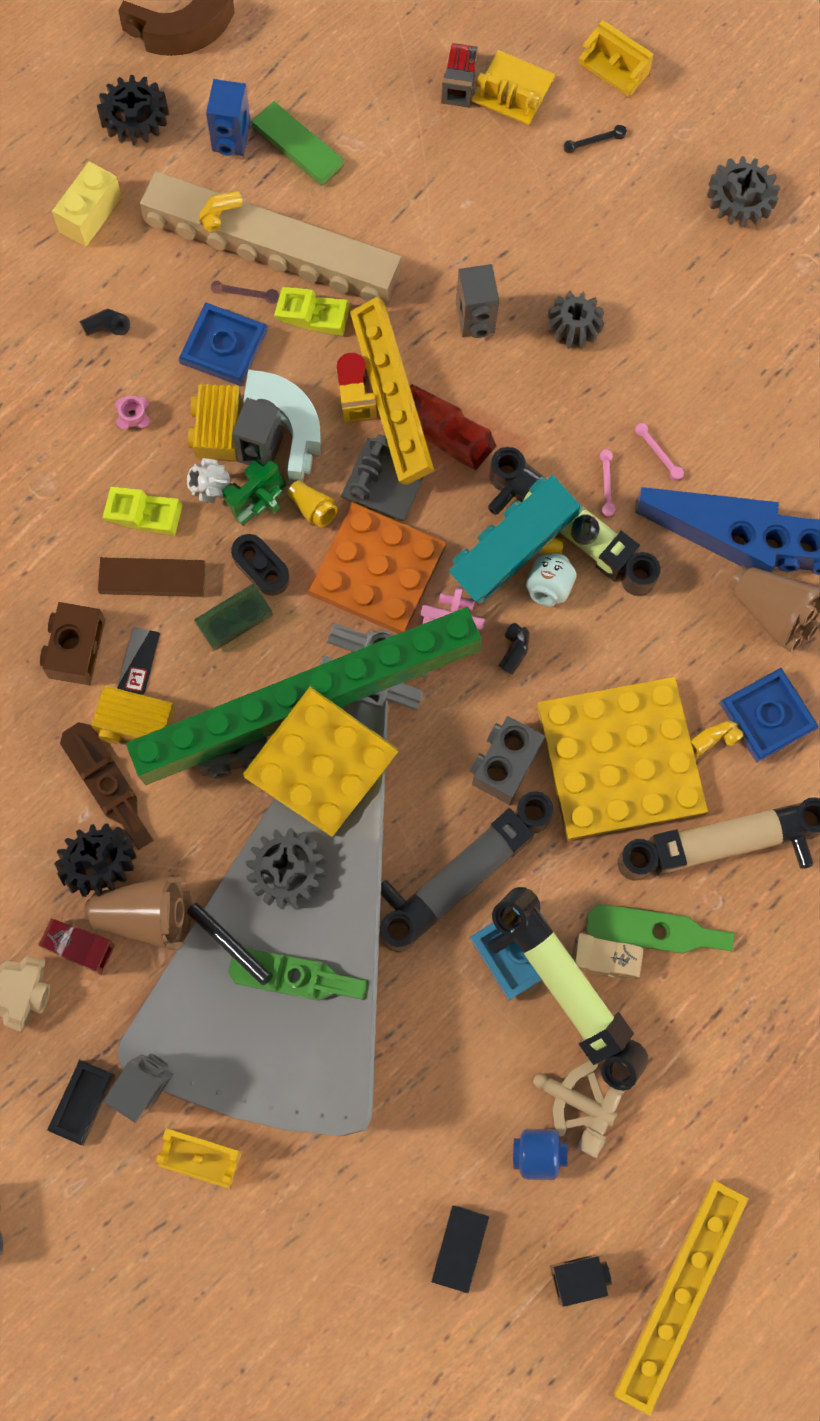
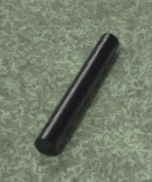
[187,903,273,986]

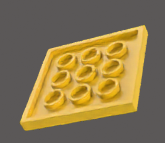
[537,677,708,841]

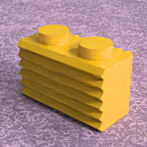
[188,384,241,461]
[91,685,176,744]

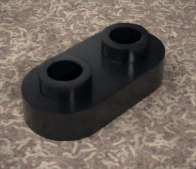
[231,534,290,596]

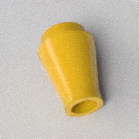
[287,480,338,528]

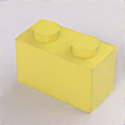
[52,161,122,247]

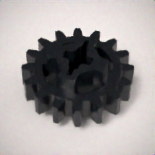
[97,75,169,145]
[54,823,137,897]

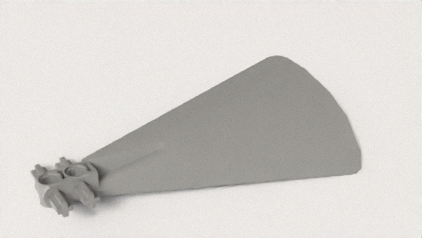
[118,623,429,1136]

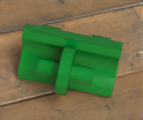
[222,460,286,526]

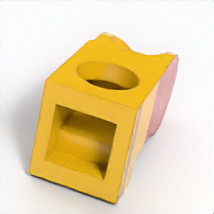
[336,353,377,423]

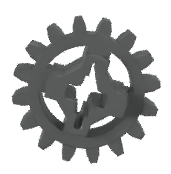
[707,156,780,227]
[246,828,327,910]

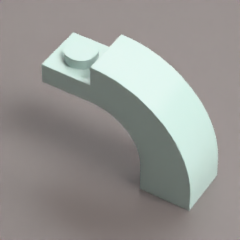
[243,370,321,484]

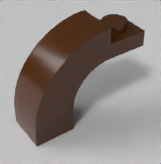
[118,0,235,56]

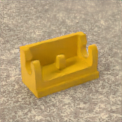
[578,19,654,97]
[156,1128,242,1189]

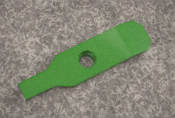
[586,904,734,954]
[228,947,368,1001]

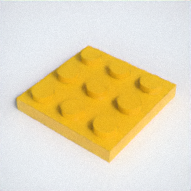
[243,687,399,837]

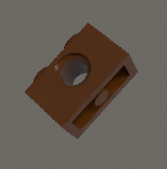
[40,602,105,686]

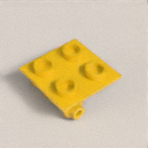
[471,50,556,126]

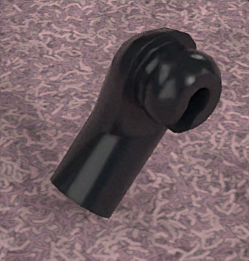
[498,623,530,675]

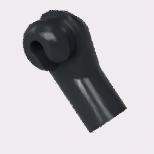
[79,309,130,336]

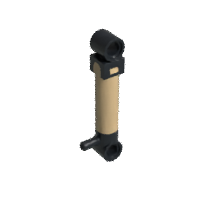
[617,797,820,881]

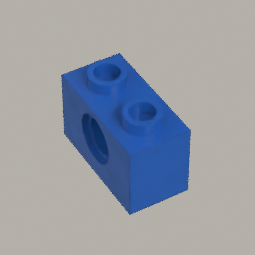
[206,79,251,156]

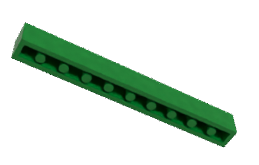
[126,606,482,785]

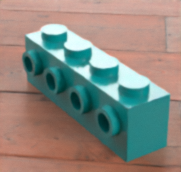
[449,474,585,604]

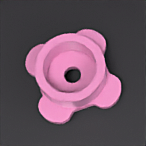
[115,396,150,430]

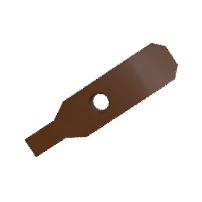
[60,722,154,850]

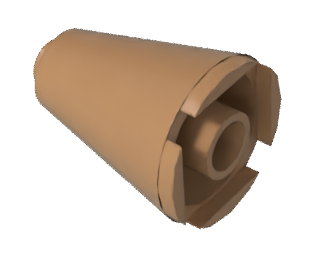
[84,875,191,950]

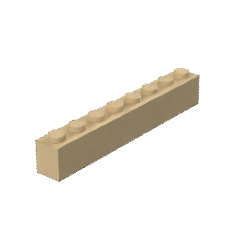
[140,171,402,306]

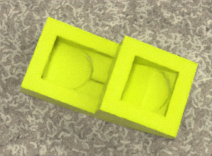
[274,287,351,336]
[102,487,183,536]

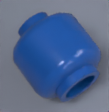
[513,1129,568,1180]

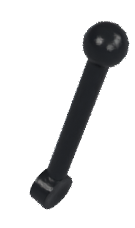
[563,125,627,153]

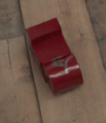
[38,918,115,976]

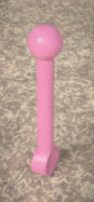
[635,423,684,481]
[600,449,616,518]

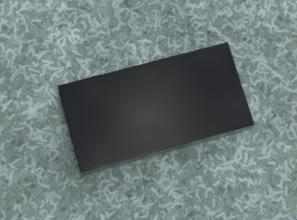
[47,1059,115,1146]
[431,1205,489,1293]

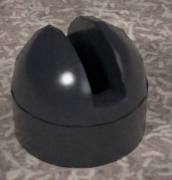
[571,514,600,545]

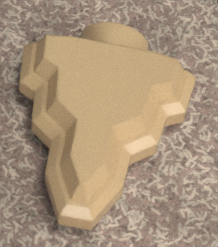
[0,957,50,1032]

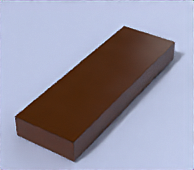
[98,557,206,597]

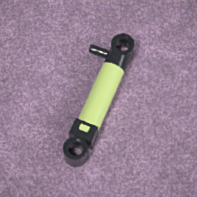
[488,447,661,596]
[488,887,649,1091]

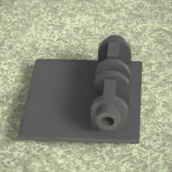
[341,434,424,521]

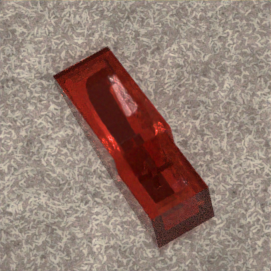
[409,384,497,471]

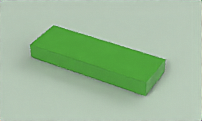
[251,101,344,186]

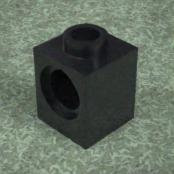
[550,1254,612,1307]

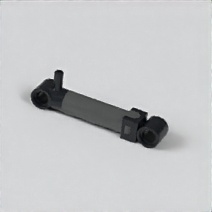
[380,791,554,952]

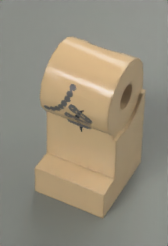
[572,933,643,979]

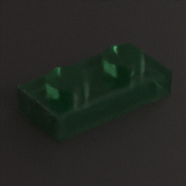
[194,583,273,651]

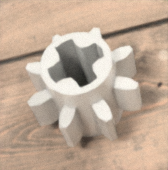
[187,458,230,503]

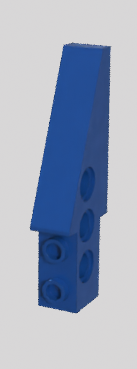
[635,487,820,575]

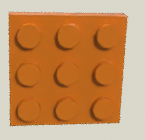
[309,502,446,634]

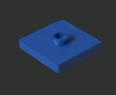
[179,302,267,387]
[719,668,819,763]

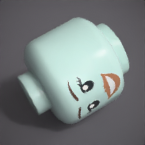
[526,553,577,607]

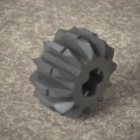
[548,291,604,350]

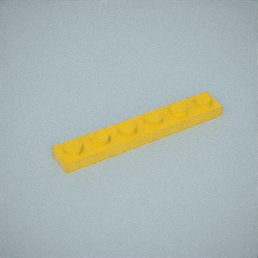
[350,296,435,486]
[613,1180,749,1416]

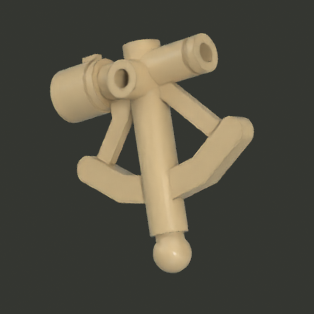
[533,1060,624,1158]

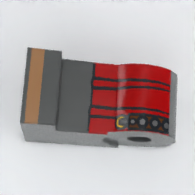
[441,43,478,108]

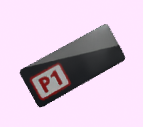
[117,627,160,695]

